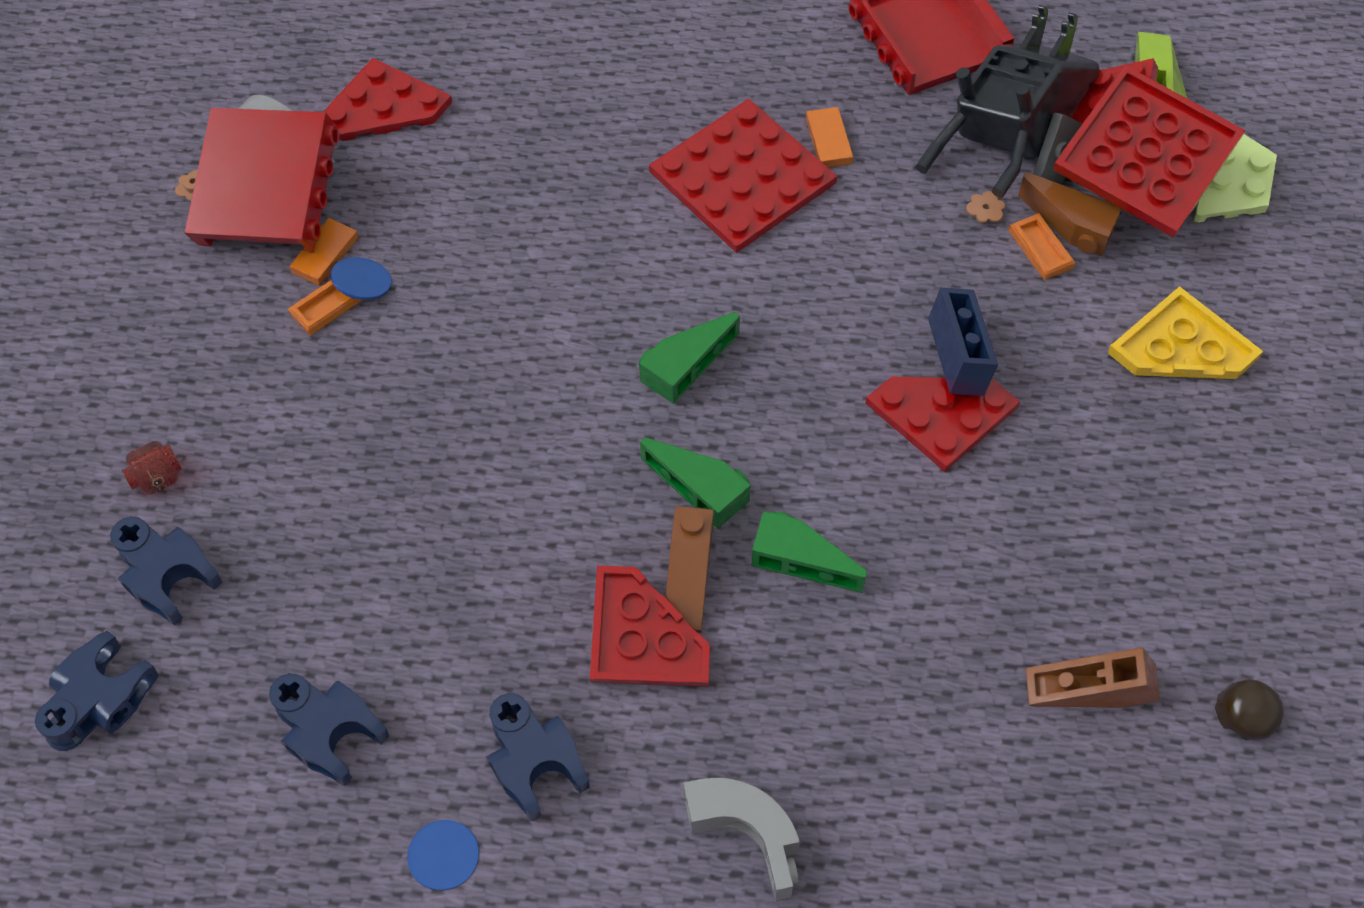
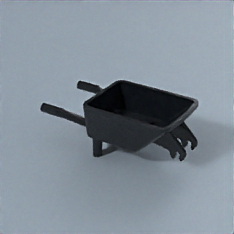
[915,5,1100,198]

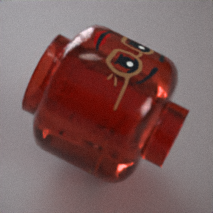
[122,441,182,495]

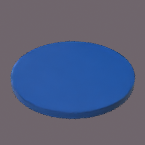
[331,257,391,300]
[407,820,479,891]

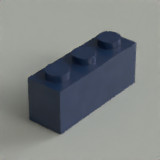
[928,287,998,396]

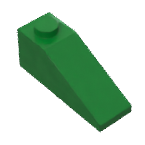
[639,312,740,404]
[640,437,751,529]
[751,511,867,593]

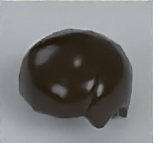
[1215,679,1284,740]

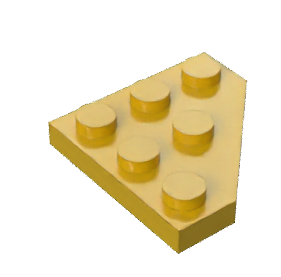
[1108,286,1263,379]

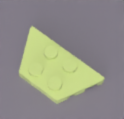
[1194,134,1277,222]

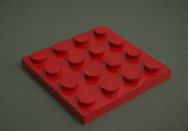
[1053,65,1246,238]
[649,98,837,253]

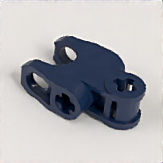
[110,516,222,625]
[35,631,159,751]
[269,673,389,786]
[486,693,590,822]

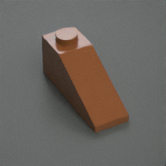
[1018,171,1122,256]
[666,506,713,632]
[1026,647,1161,708]

